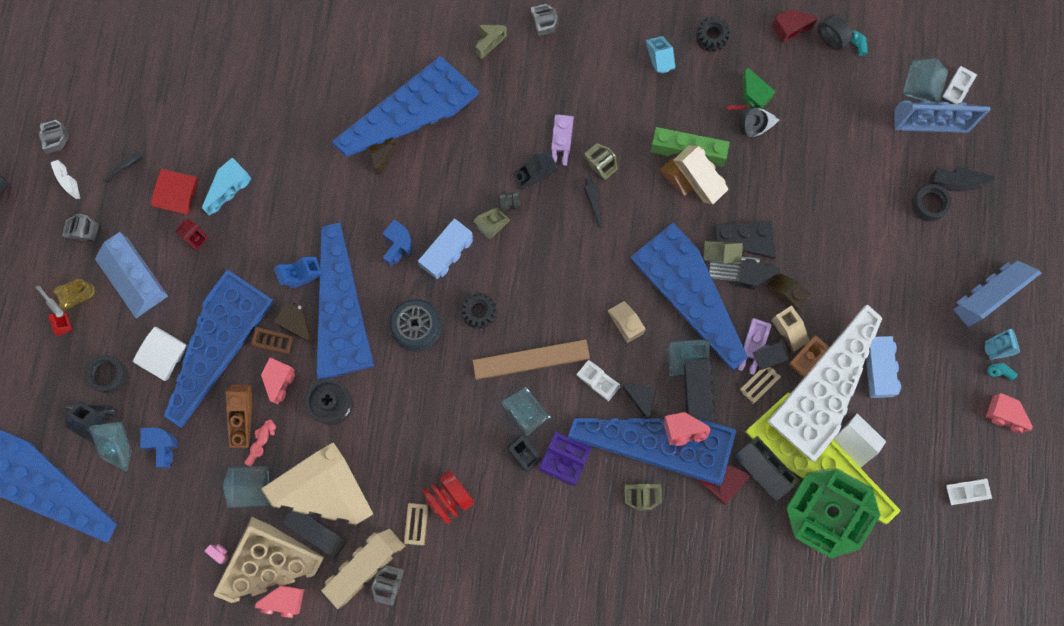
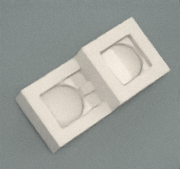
[942,66,977,104]
[51,160,80,199]
[576,360,621,401]
[946,479,992,505]

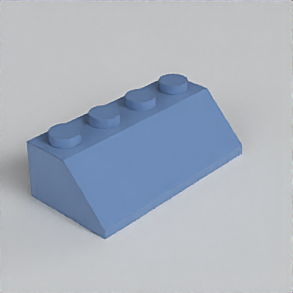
[95,232,168,318]
[953,260,1041,327]

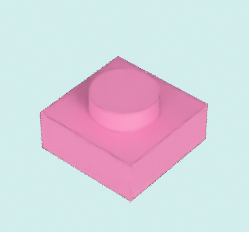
[205,544,230,564]

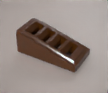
[251,327,294,355]

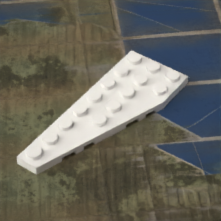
[767,305,882,462]

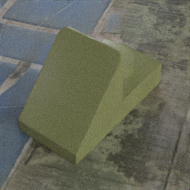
[475,25,507,59]
[473,207,510,239]
[703,241,743,263]

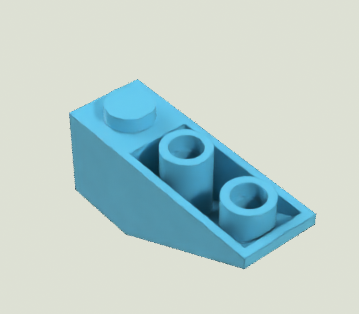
[202,158,251,215]
[985,329,1020,360]

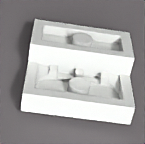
[133,327,188,381]

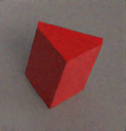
[48,313,72,337]

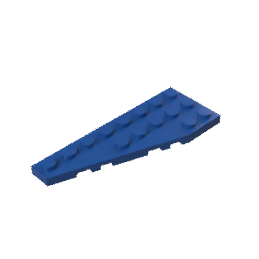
[332,56,479,157]
[630,223,748,371]
[164,269,275,428]
[568,418,736,486]
[0,429,117,542]

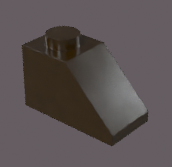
[369,137,396,174]
[766,273,811,311]
[274,302,313,343]

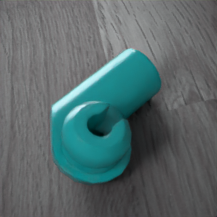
[850,30,868,56]
[987,363,1018,381]

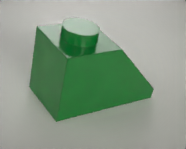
[742,68,776,108]

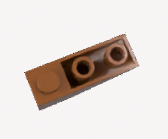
[225,385,252,448]

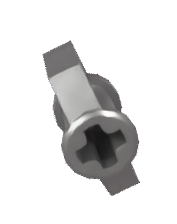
[530,4,558,36]
[39,120,69,154]
[62,214,99,241]
[371,565,404,607]

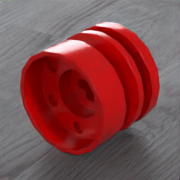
[423,470,475,524]

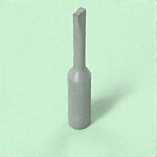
[36,286,64,317]

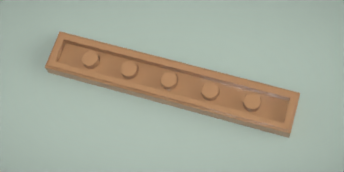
[473,340,590,380]

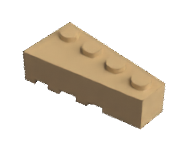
[322,529,405,609]

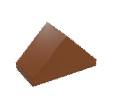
[659,158,693,196]

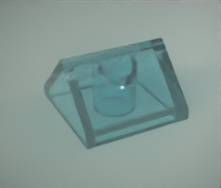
[903,58,948,103]
[667,339,710,376]
[502,387,550,436]
[89,422,132,472]
[223,466,269,507]

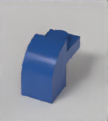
[383,220,413,266]
[274,257,322,288]
[140,428,178,469]

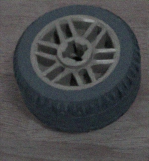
[390,299,442,351]

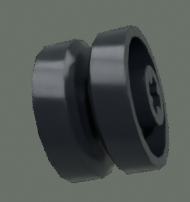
[306,379,353,425]

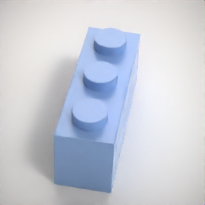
[418,219,473,280]
[866,336,901,398]

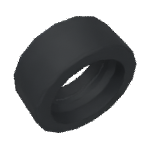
[817,14,853,50]
[912,184,952,222]
[85,355,127,393]

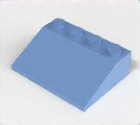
[894,101,990,133]

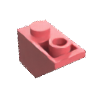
[261,358,295,405]
[986,393,1033,434]
[663,412,710,446]
[255,586,304,618]

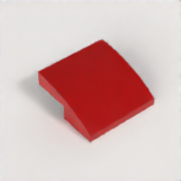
[151,169,198,214]

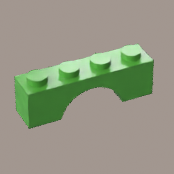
[651,127,730,167]

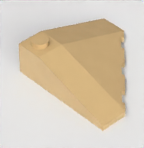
[261,442,373,525]
[214,517,324,603]

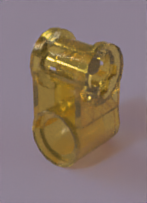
[53,278,95,310]

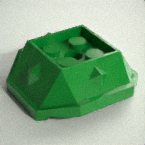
[787,467,881,559]

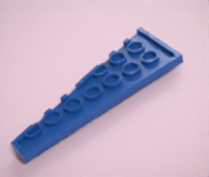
[317,222,374,381]

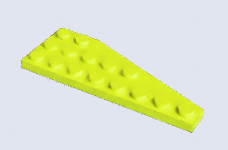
[745,392,901,525]

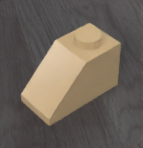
[608,301,646,343]

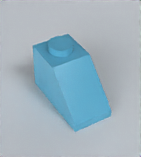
[646,36,675,73]

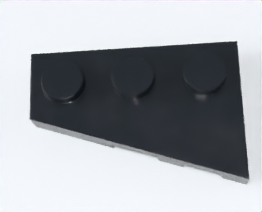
[714,221,776,259]

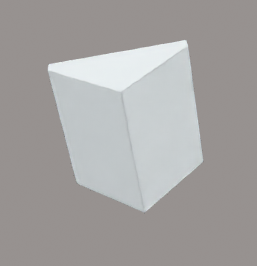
[833,414,886,468]

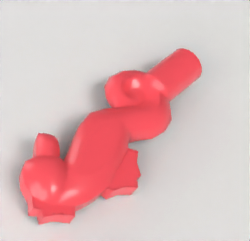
[244,420,276,467]

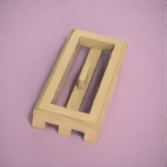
[739,367,781,404]
[404,503,429,545]

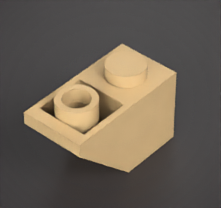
[771,306,809,352]

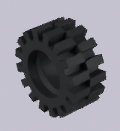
[696,16,731,52]
[461,292,497,329]

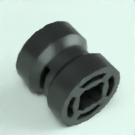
[499,191,520,212]

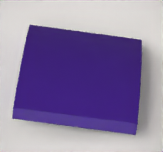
[539,432,591,487]

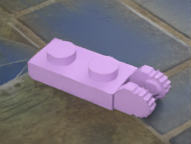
[551,115,574,165]
[738,318,771,375]

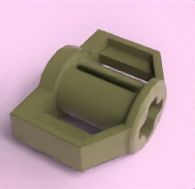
[583,143,618,181]
[625,484,662,511]

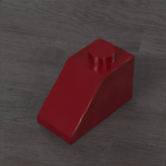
[772,9,818,43]
[175,218,209,251]

